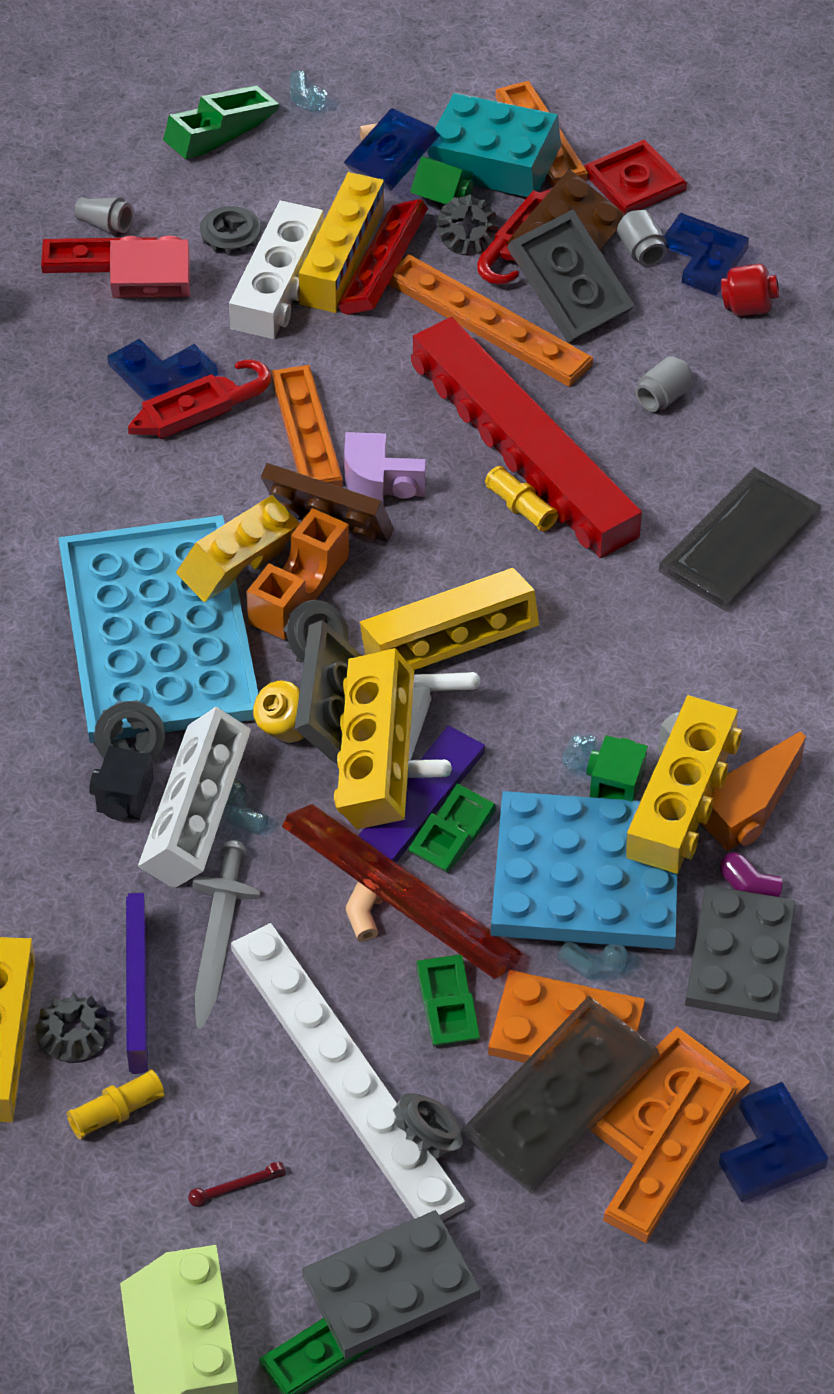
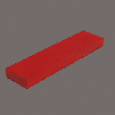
[337,199,428,315]

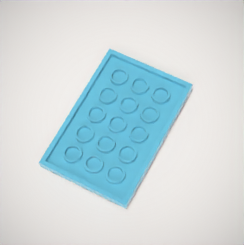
[58,515,258,743]

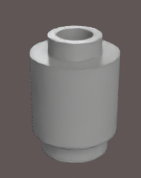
[617,210,667,267]
[635,356,693,412]

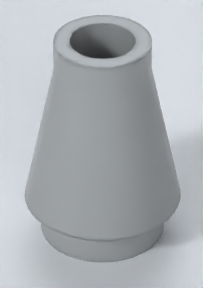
[74,197,134,235]

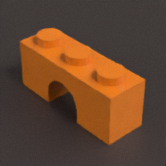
[247,508,349,640]

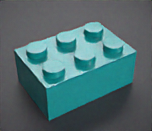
[426,93,561,197]

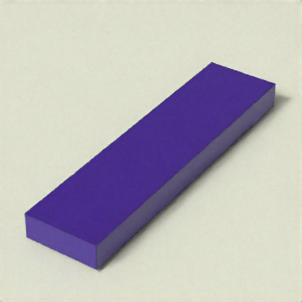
[351,725,485,872]
[126,893,148,1074]

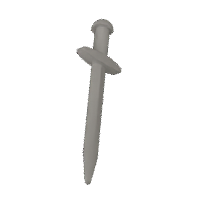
[193,840,260,1029]

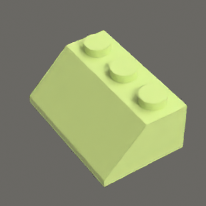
[120,1245,239,1394]

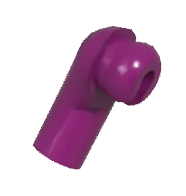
[720,852,782,897]

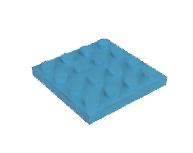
[491,791,677,949]

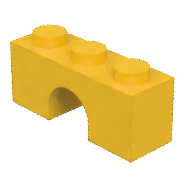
[176,495,300,603]

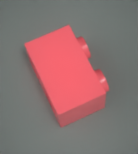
[110,236,190,298]

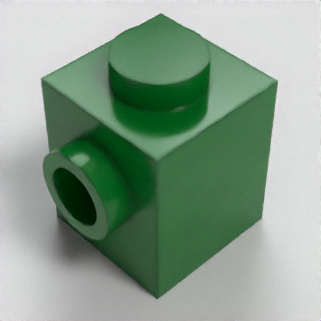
[410,156,474,204]
[586,735,648,802]

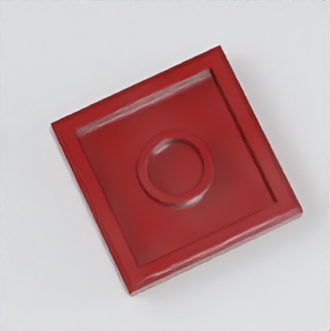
[584,139,687,215]

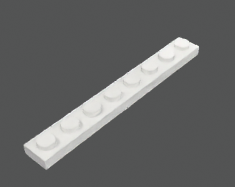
[231,923,465,1221]

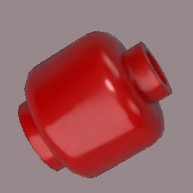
[721,263,780,317]

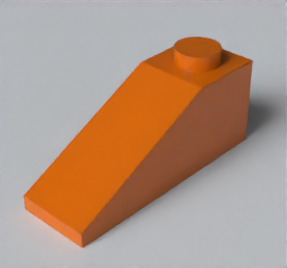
[701,731,806,852]

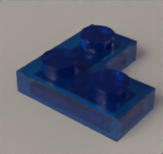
[664,212,749,296]
[107,339,218,401]
[719,1082,829,1202]

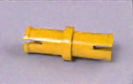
[485,466,558,532]
[66,1070,165,1140]

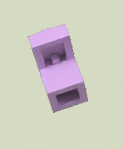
[344,432,426,503]

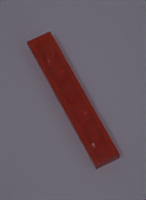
[282,804,523,979]

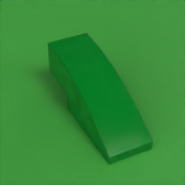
[163,85,279,160]

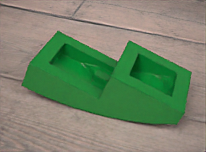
[408,783,497,873]
[416,954,480,1047]

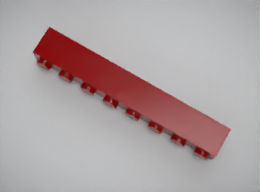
[411,316,642,559]

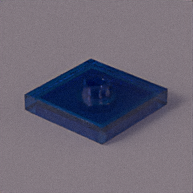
[344,108,440,191]

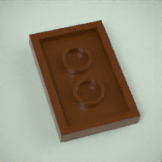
[506,169,625,250]
[261,463,394,543]

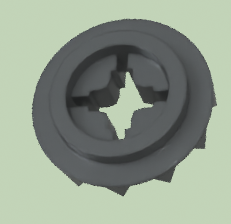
[437,194,498,255]
[200,206,261,255]
[283,600,348,662]
[94,699,165,761]
[35,992,111,1062]
[393,1093,463,1158]

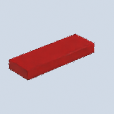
[41,237,157,273]

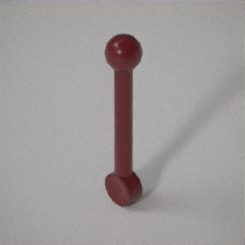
[188,1162,286,1207]

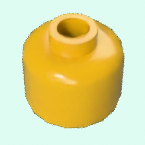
[253,680,304,743]

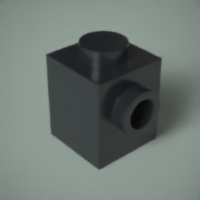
[89,746,154,820]

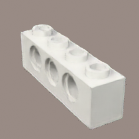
[229,200,323,339]
[138,707,251,888]

